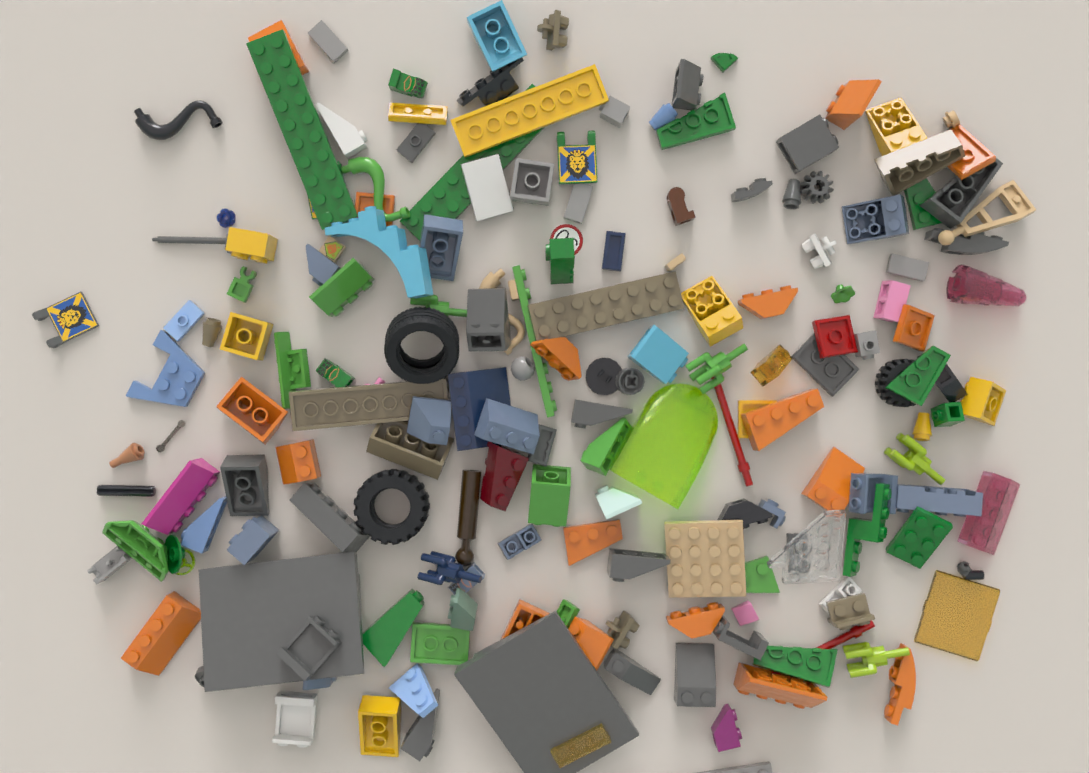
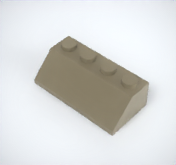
[366,421,454,480]

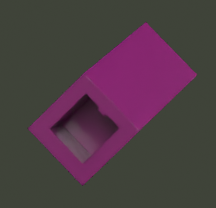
[711,704,742,752]

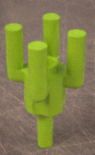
[884,433,945,485]
[842,642,910,678]

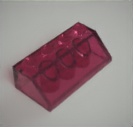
[957,471,1020,555]

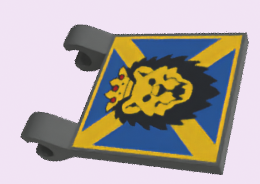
[32,292,99,348]

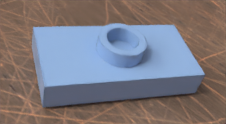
[163,300,205,341]

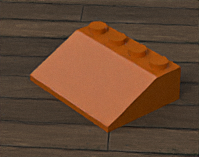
[733,662,828,709]

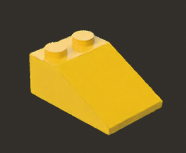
[358,695,402,757]

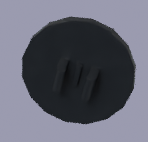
[586,357,622,395]

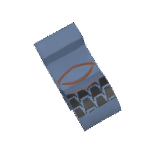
[448,562,485,595]

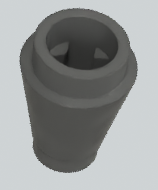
[782,179,801,209]

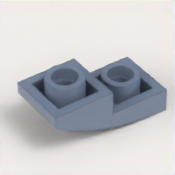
[497,524,542,560]

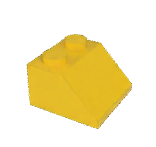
[960,377,1006,426]

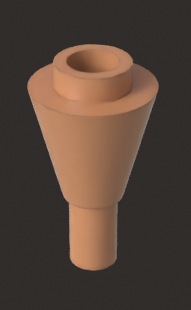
[109,443,145,468]

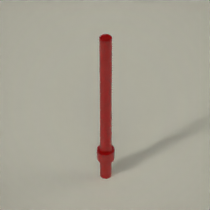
[711,377,753,487]
[771,620,875,675]

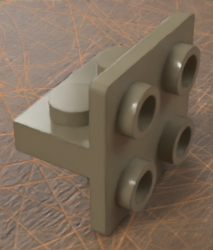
[826,593,875,630]

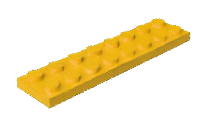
[450,64,609,157]

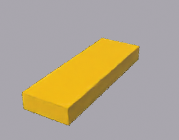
[388,103,448,125]

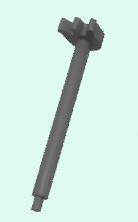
[152,234,231,254]

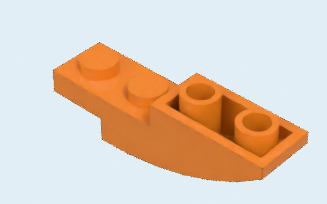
[884,643,916,726]

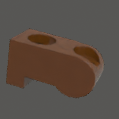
[667,187,695,226]

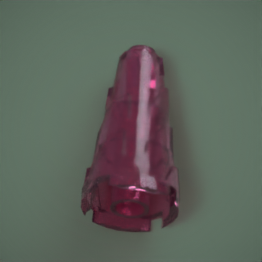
[946,264,1026,306]

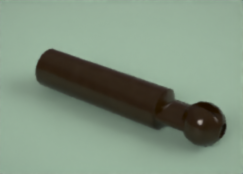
[455,470,481,566]

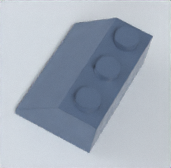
[474,398,540,454]

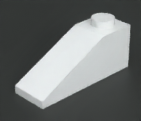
[315,103,368,159]

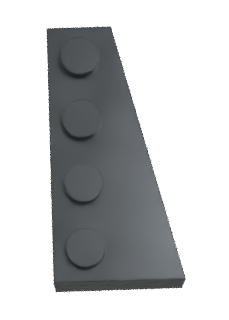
[920,158,1003,229]
[290,482,370,553]

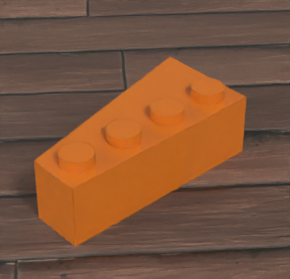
[740,388,824,451]

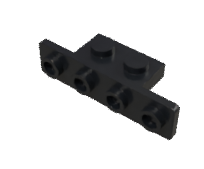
[456,58,524,107]

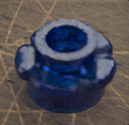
[217,209,236,228]

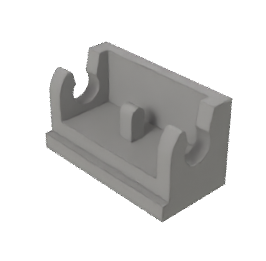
[88,546,132,585]

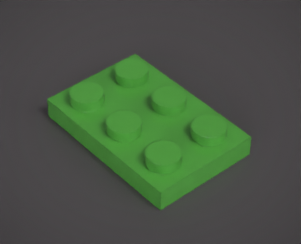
[410,622,470,665]

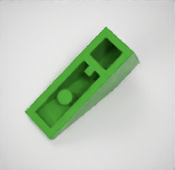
[580,418,632,476]

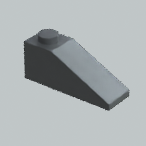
[571,399,633,429]
[603,648,661,695]

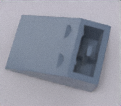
[842,194,910,244]

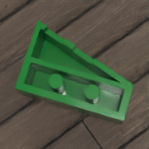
[545,238,575,285]

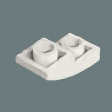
[819,577,862,614]

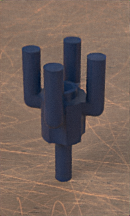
[417,551,482,585]

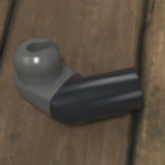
[957,561,984,580]

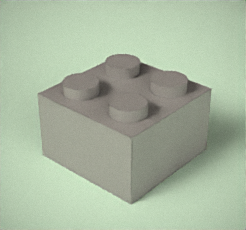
[510,158,554,206]

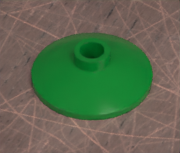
[165,535,185,574]

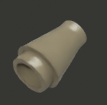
[202,317,222,347]

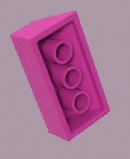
[141,458,220,535]

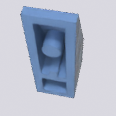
[181,496,227,553]

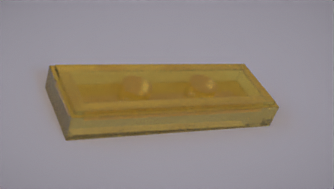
[550,723,611,768]

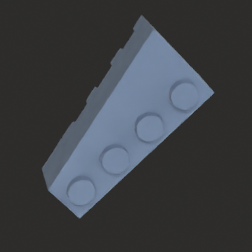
[896,484,983,517]

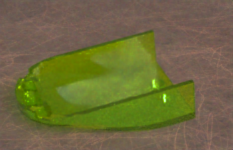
[609,383,718,509]

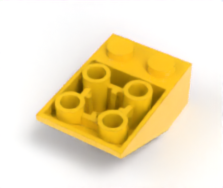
[865,98,928,156]
[681,276,743,347]

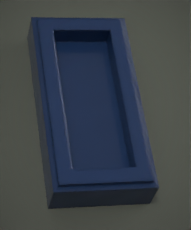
[602,231,626,272]

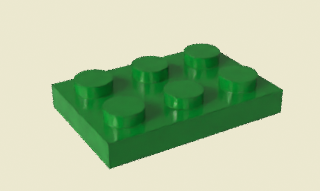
[886,506,953,569]

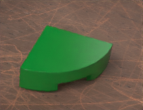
[711,53,738,73]

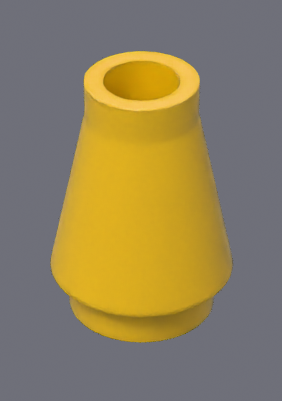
[912,412,932,441]

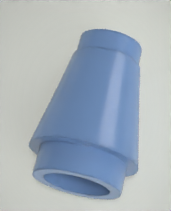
[649,103,678,131]

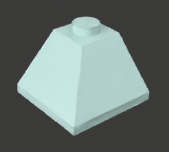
[595,485,642,519]

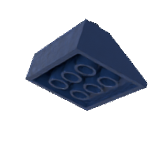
[448,367,511,451]

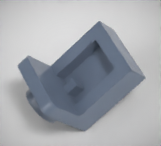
[758,499,786,529]

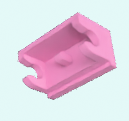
[873,280,911,322]

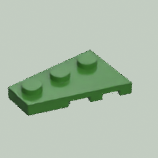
[745,556,780,593]

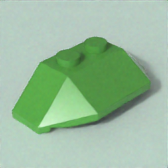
[102,520,168,582]

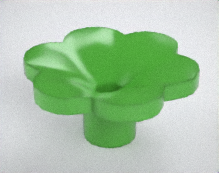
[831,284,855,303]

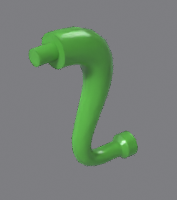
[341,157,410,222]

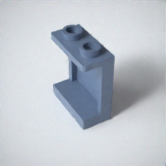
[849,473,898,514]

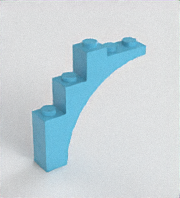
[325,206,434,299]

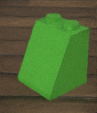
[528,464,571,527]

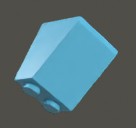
[628,325,689,384]

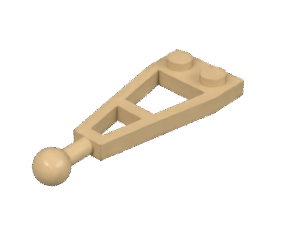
[938,180,1036,246]

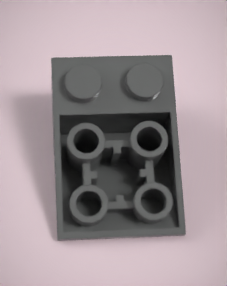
[466,288,512,351]

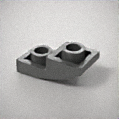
[731,178,773,202]

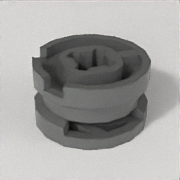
[615,368,645,395]

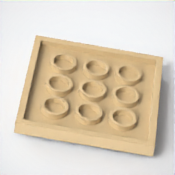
[664,520,746,598]

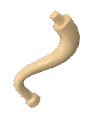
[479,269,525,355]

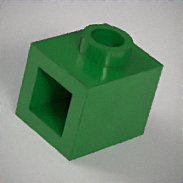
[931,402,965,427]

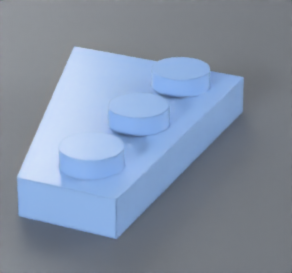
[389,663,438,718]

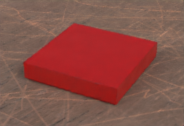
[812,315,858,359]

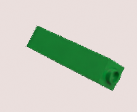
[362,589,425,667]

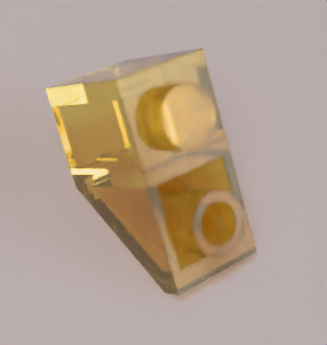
[750,344,793,386]

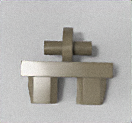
[537,10,569,51]
[606,610,640,650]

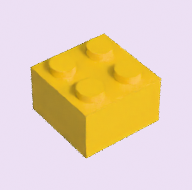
[225,227,278,264]
[220,312,274,361]

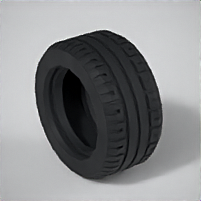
[384,307,460,384]

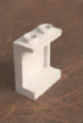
[272,691,318,748]

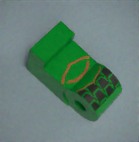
[388,68,428,99]
[316,358,355,387]

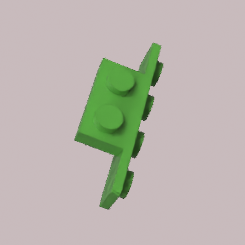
[274,332,311,409]

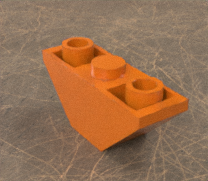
[738,285,798,319]
[530,337,582,381]
[666,602,725,639]

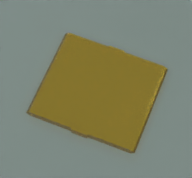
[914,570,1000,661]

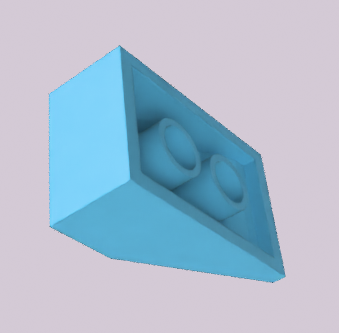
[467,0,527,72]

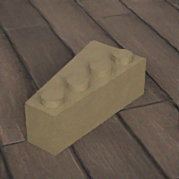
[874,130,965,196]

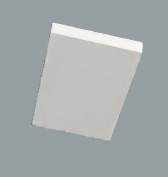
[460,154,513,221]

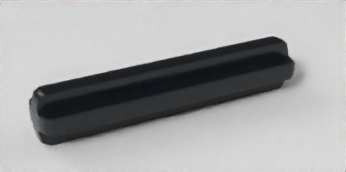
[97,485,156,497]

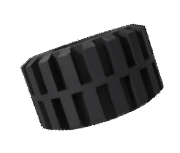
[875,359,916,407]

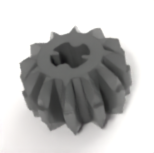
[800,171,834,204]

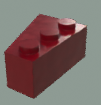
[480,441,529,512]

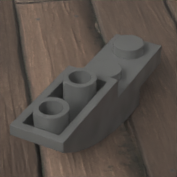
[924,228,1009,255]

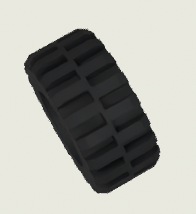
[353,469,430,545]

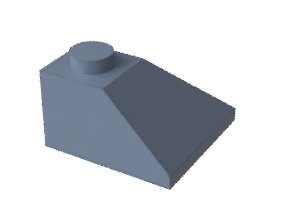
[407,396,451,445]

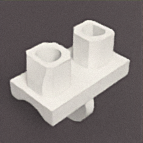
[802,233,837,269]

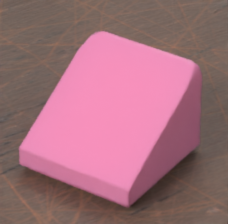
[731,600,759,626]

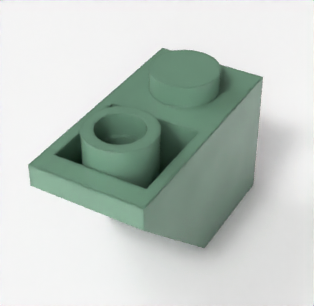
[448,588,478,631]

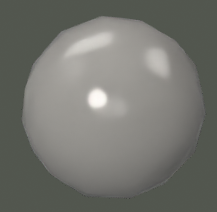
[511,356,535,381]

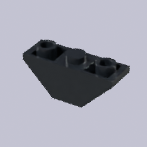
[917,354,968,403]
[717,498,773,529]

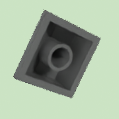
[672,59,704,111]

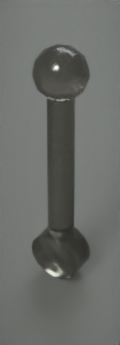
[156,420,185,452]

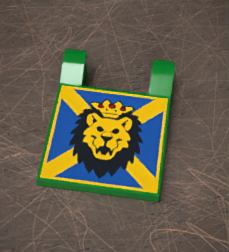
[557,130,597,184]

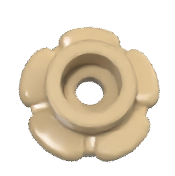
[943,110,960,128]

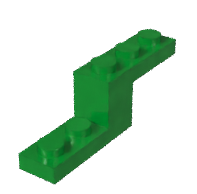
[843,483,892,577]

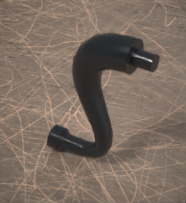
[134,100,223,140]

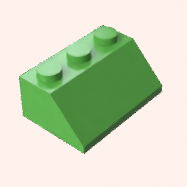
[309,258,375,317]

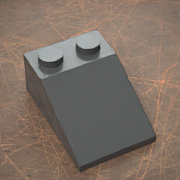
[220,454,269,516]
[607,548,671,582]
[674,643,716,707]
[400,689,440,761]

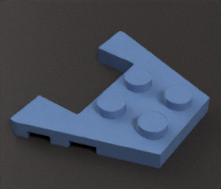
[126,330,205,407]

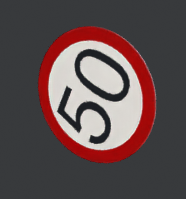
[550,224,583,255]

